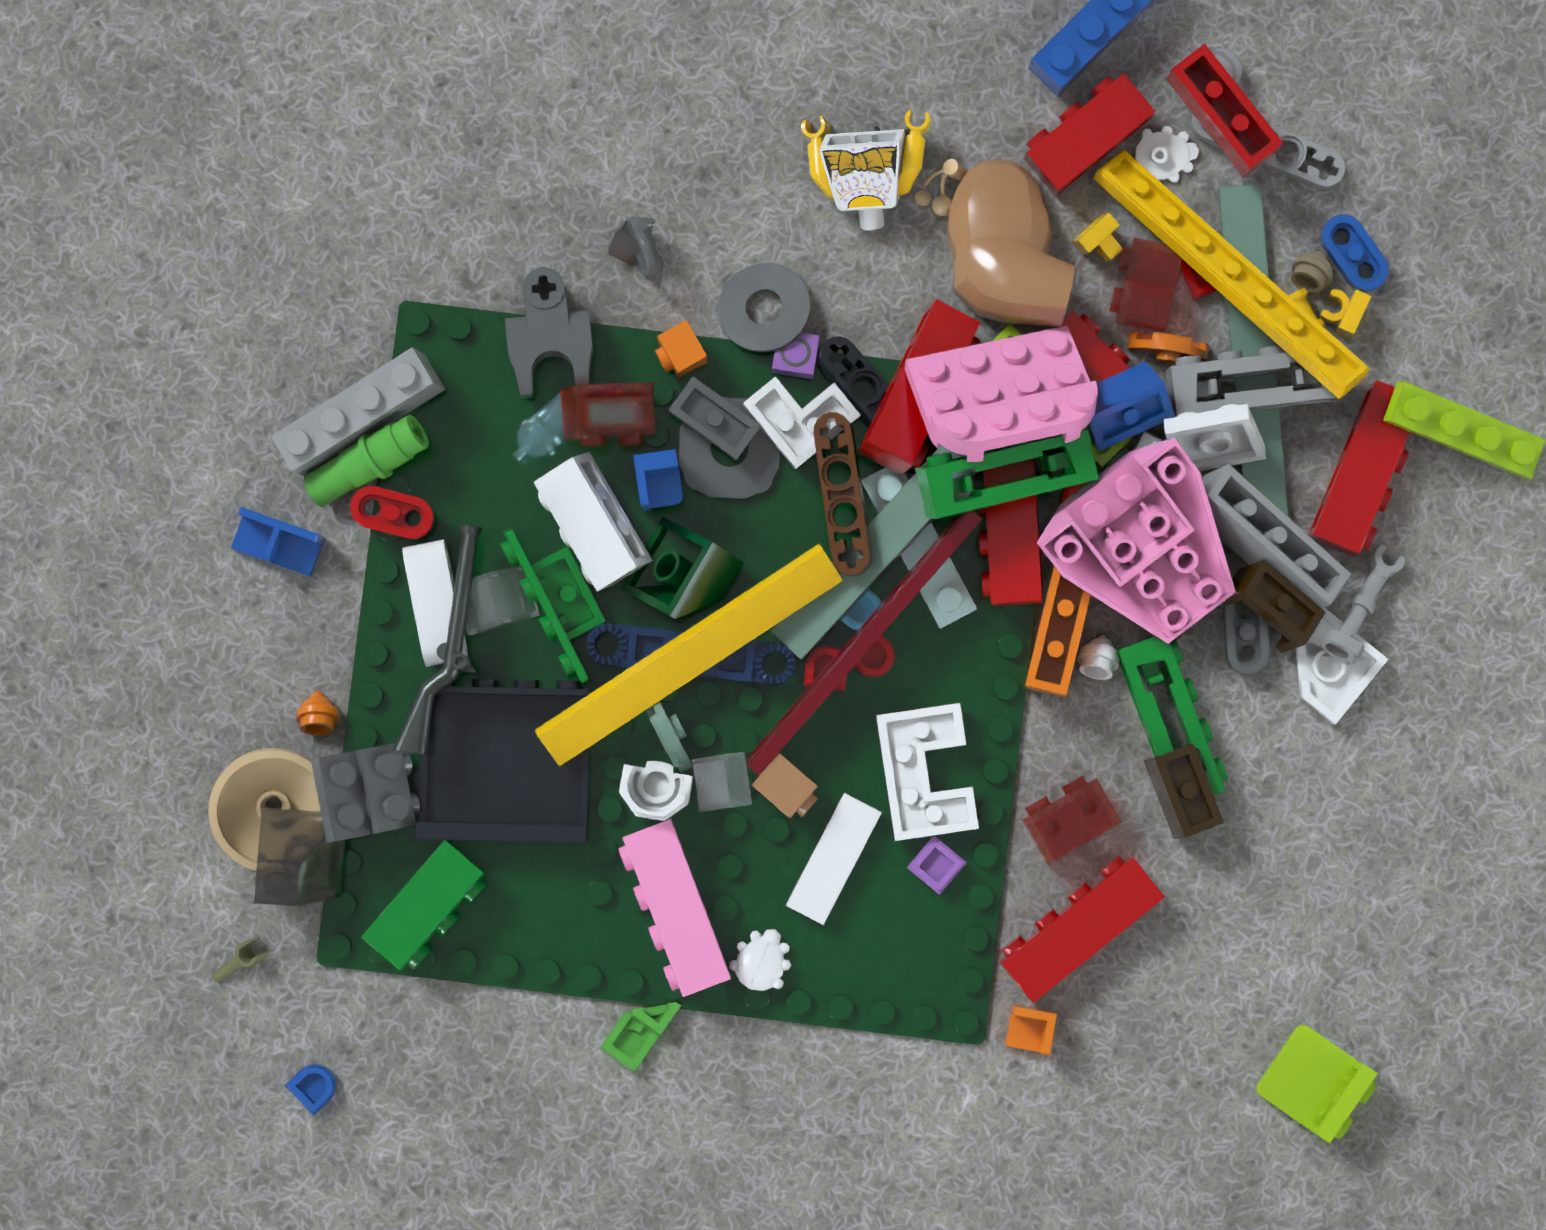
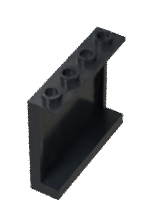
[415,679,591,842]

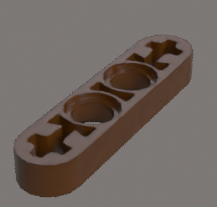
[813,412,872,576]

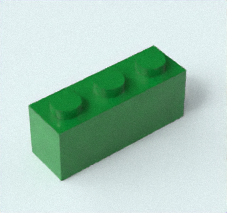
[361,840,486,971]

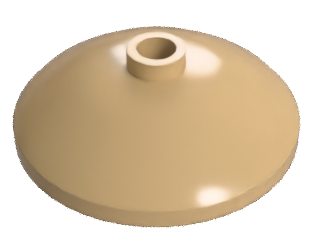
[208,748,327,873]

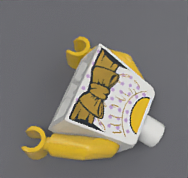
[801,110,931,230]

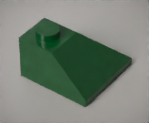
[620,517,744,619]

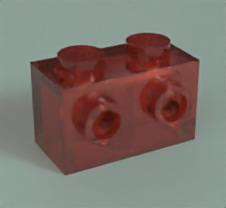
[1020,775,1122,864]

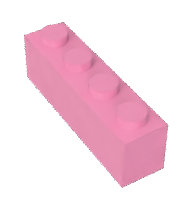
[618,819,731,997]

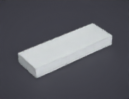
[786,793,882,925]

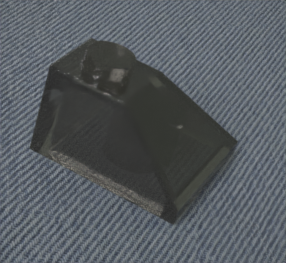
[254,808,345,906]

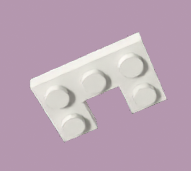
[876,703,979,841]

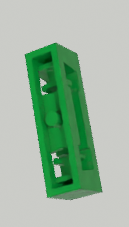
[915,429,1099,519]
[1117,636,1228,795]

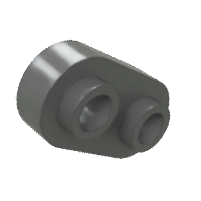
[1223,600,1270,675]

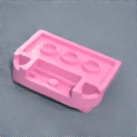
[905,326,1098,462]

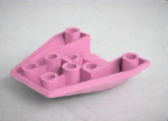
[1037,438,1236,643]

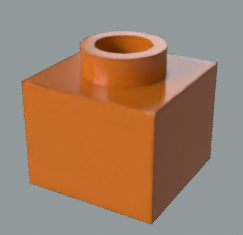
[654,320,707,379]

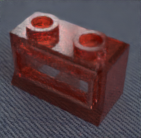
[560,382,656,447]

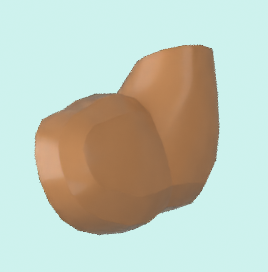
[946,159,1075,327]

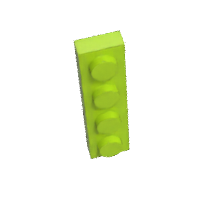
[1383,381,1546,479]

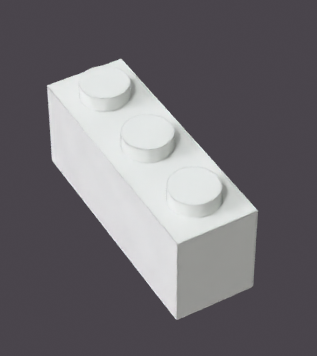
[534,452,653,591]

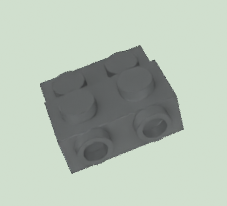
[311,743,420,843]

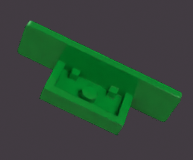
[500,528,606,684]

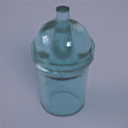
[513,392,583,461]

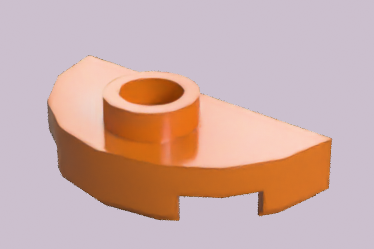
[1127,332,1210,364]

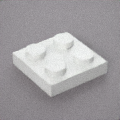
[1164,404,1266,471]

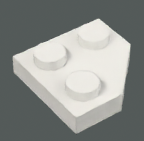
[1295,607,1388,725]

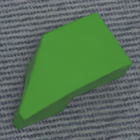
[599,1002,681,1073]

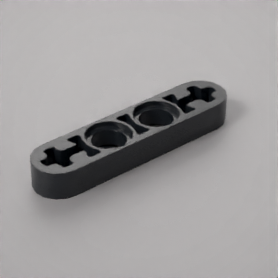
[816,336,938,474]

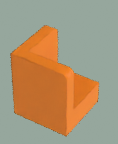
[1005,1004,1057,1056]

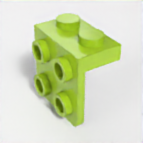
[1256,1024,1378,1144]

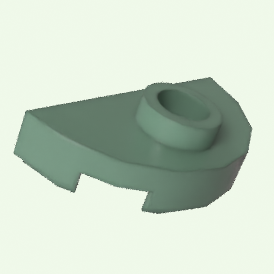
[646,701,693,773]

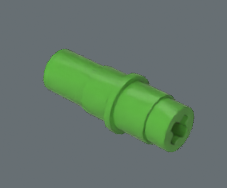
[304,414,429,507]

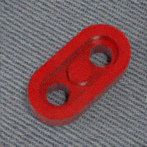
[350,486,435,540]

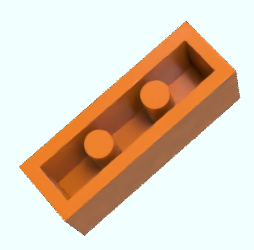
[1025,566,1091,698]

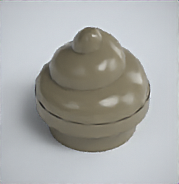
[1291,251,1333,294]

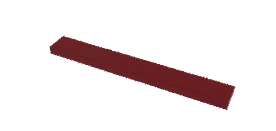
[746,510,982,776]

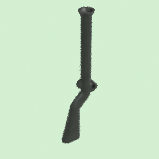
[392,525,483,756]

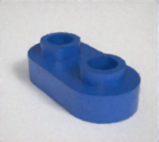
[1320,214,1389,292]

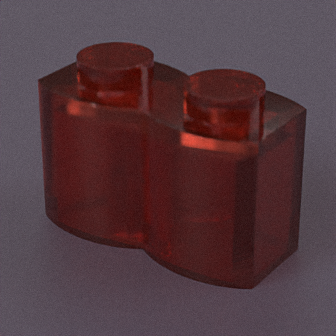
[1109,237,1182,333]

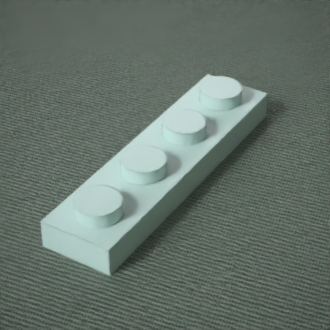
[861,467,977,629]

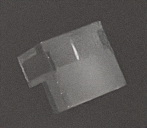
[454,566,540,636]
[692,752,752,812]

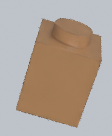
[752,753,818,818]

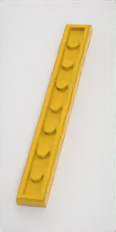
[1093,150,1370,400]
[535,544,843,767]

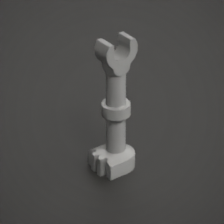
[1322,545,1405,665]

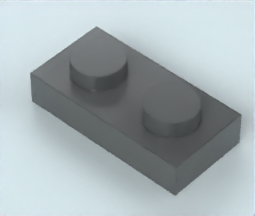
[668,377,761,461]

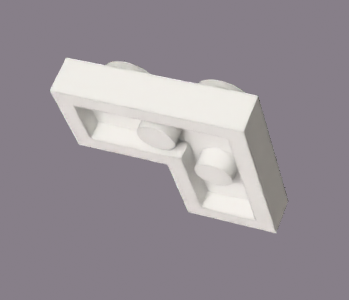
[742,377,861,469]

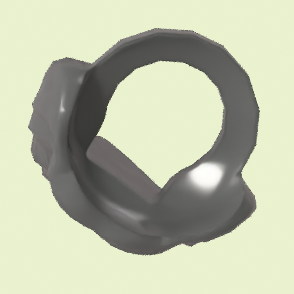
[608,216,664,278]

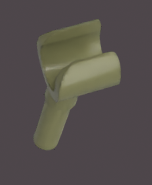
[212,937,269,983]

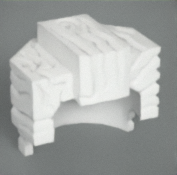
[619,761,693,821]

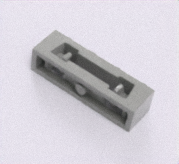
[1165,346,1345,418]

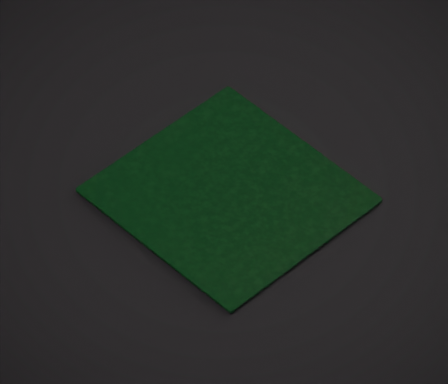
[316,301,1054,1045]

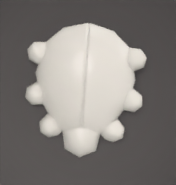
[1135,126,1199,182]
[729,929,791,991]

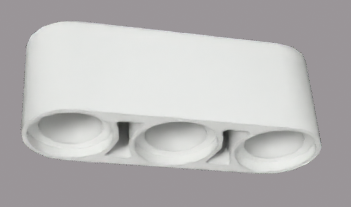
[402,539,468,667]

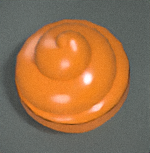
[296,691,339,736]

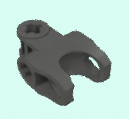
[505,267,593,399]

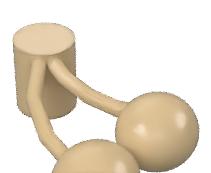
[915,159,966,216]

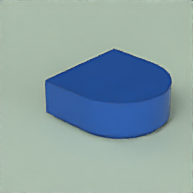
[284,1064,337,1116]

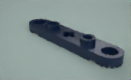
[586,623,796,685]

